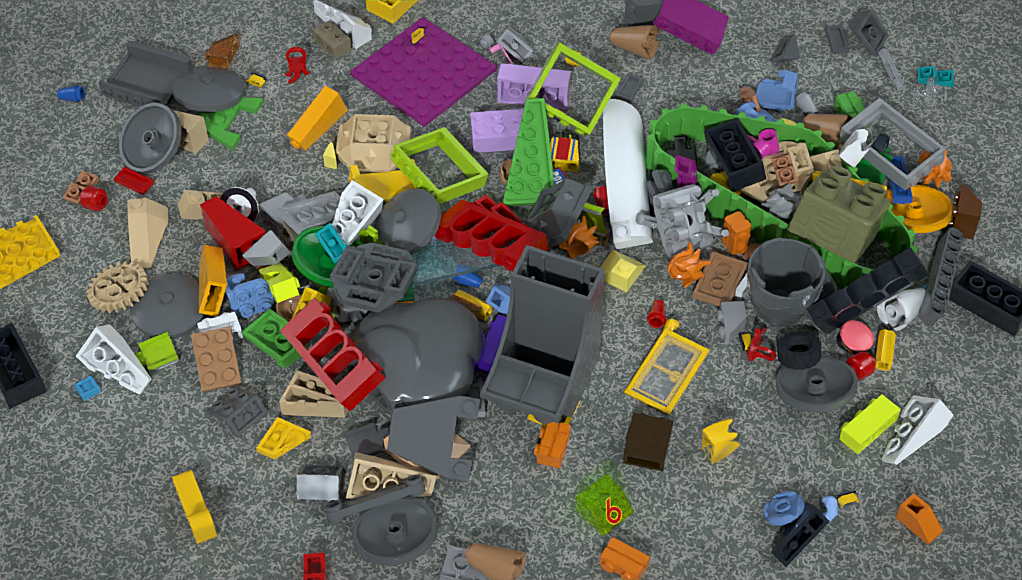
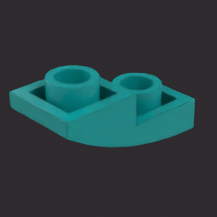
[918,66,954,87]

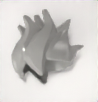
[761,183,802,223]

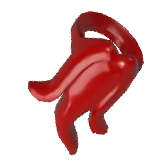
[285,47,310,84]
[747,327,776,361]

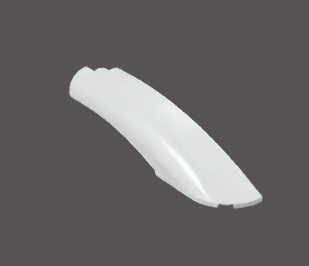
[603,99,654,249]

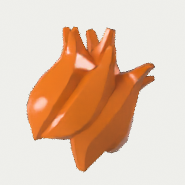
[918,150,952,189]
[558,216,599,260]
[667,242,711,288]

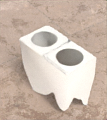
[839,129,874,167]

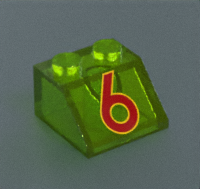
[575,473,634,537]

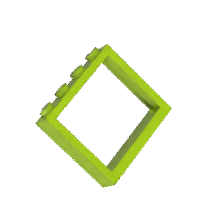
[525,42,621,136]
[390,127,489,204]

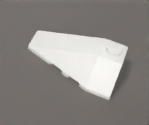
[313,0,372,49]
[332,180,384,247]
[76,324,152,394]
[881,395,953,465]

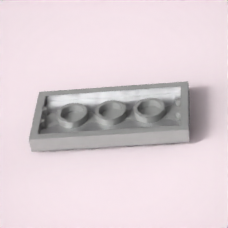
[277,191,341,235]

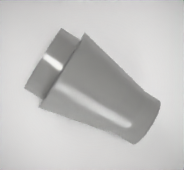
[795,92,819,115]

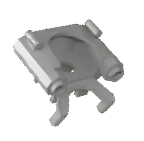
[653,184,729,258]

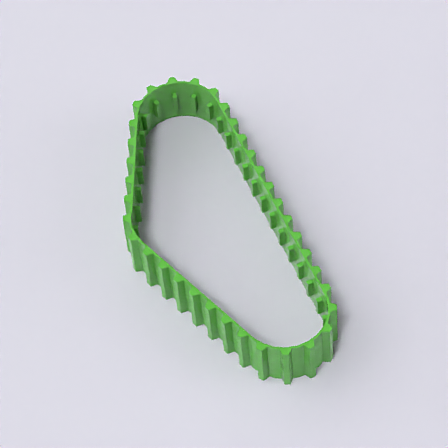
[646,103,917,289]

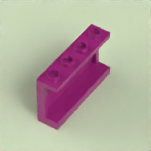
[653,0,729,54]

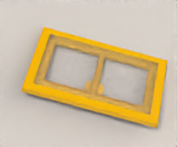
[624,328,710,415]

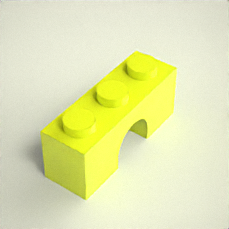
[259,262,300,303]

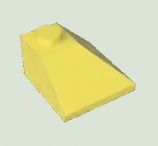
[599,250,646,292]

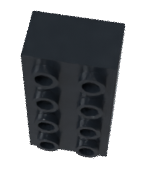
[0,323,47,409]

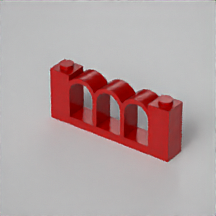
[435,199,548,272]
[280,298,386,411]

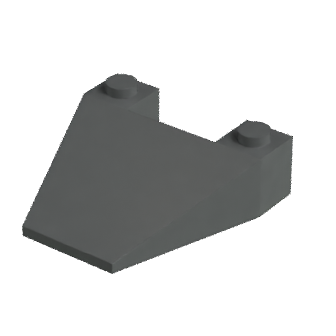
[387,396,480,483]

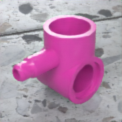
[747,129,780,160]

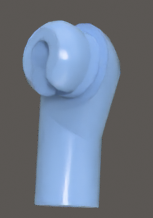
[822,496,838,521]

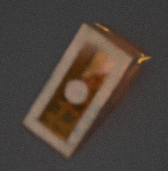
[205,34,240,70]

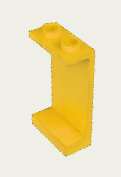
[349,159,420,202]

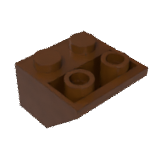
[948,184,982,240]

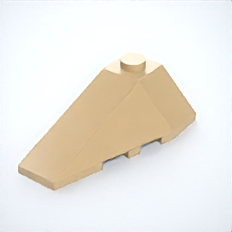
[127,198,169,269]
[346,452,436,499]

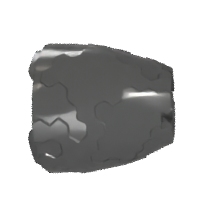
[747,238,826,328]

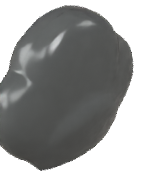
[347,298,483,416]

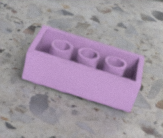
[497,63,571,110]
[470,109,523,153]

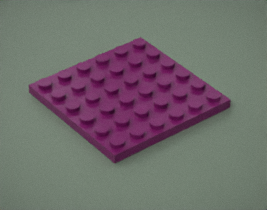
[350,17,497,127]

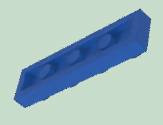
[888,156,913,204]

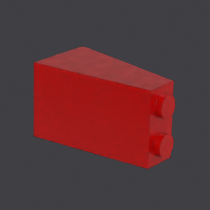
[200,196,266,271]

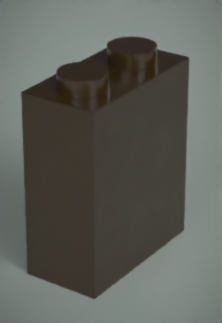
[623,413,674,472]

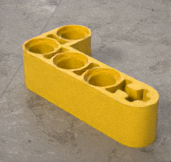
[172,469,217,544]

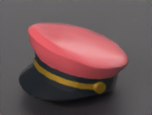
[836,320,874,354]

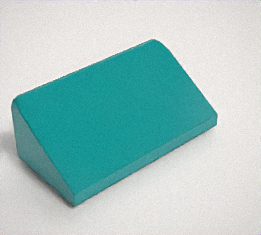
[315,223,348,264]

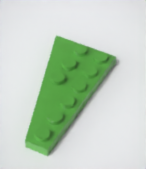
[502,98,555,206]

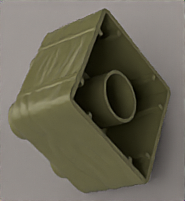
[788,166,890,263]

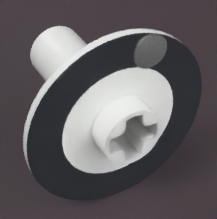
[220,187,259,221]

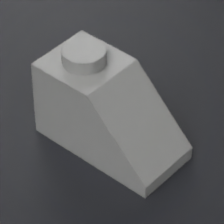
[496,25,534,63]

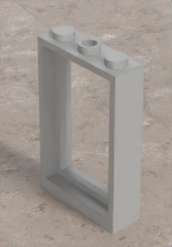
[840,98,946,190]

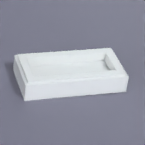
[734,272,749,301]

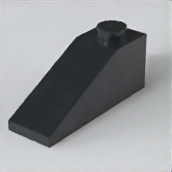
[771,502,830,567]

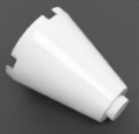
[877,288,926,331]

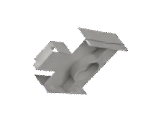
[440,545,490,580]

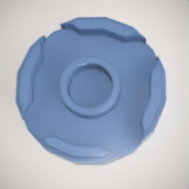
[763,491,805,526]

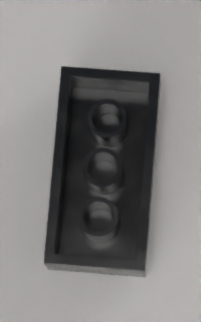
[703,118,766,192]
[948,261,1022,337]

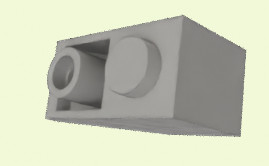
[242,230,290,266]
[717,301,747,344]

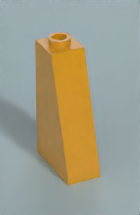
[287,86,348,151]
[199,245,227,316]

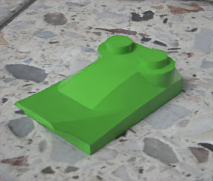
[241,308,311,368]

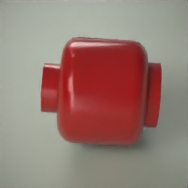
[80,186,108,212]
[846,352,876,380]

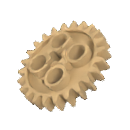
[87,261,149,314]

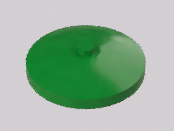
[292,226,362,287]

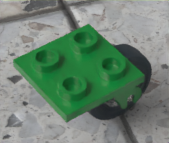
[850,133,893,185]

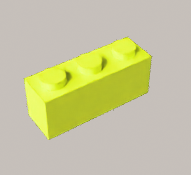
[839,394,901,454]

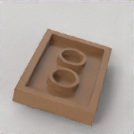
[692,251,748,307]
[191,326,242,393]

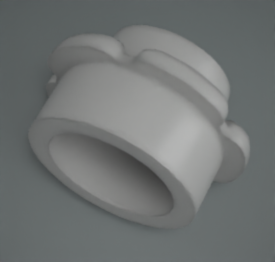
[479,33,495,49]

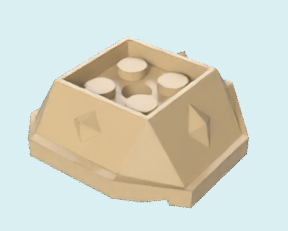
[336,114,411,174]
[741,141,814,204]

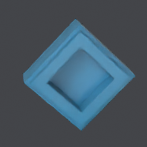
[74,375,101,401]

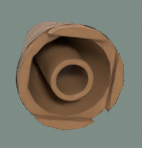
[610,25,659,59]
[802,114,853,150]
[464,542,527,580]

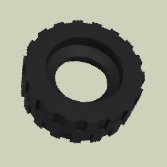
[777,331,821,370]

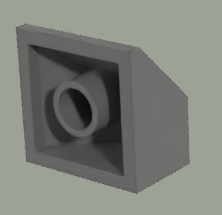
[848,9,889,57]

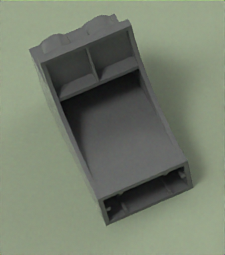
[480,245,605,424]

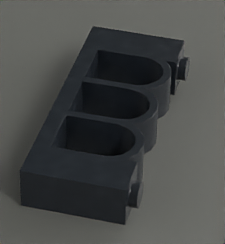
[807,248,929,335]

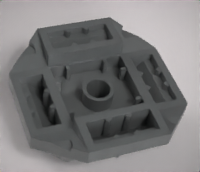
[526,179,592,249]
[330,243,418,313]

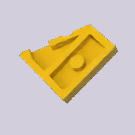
[256,417,312,460]

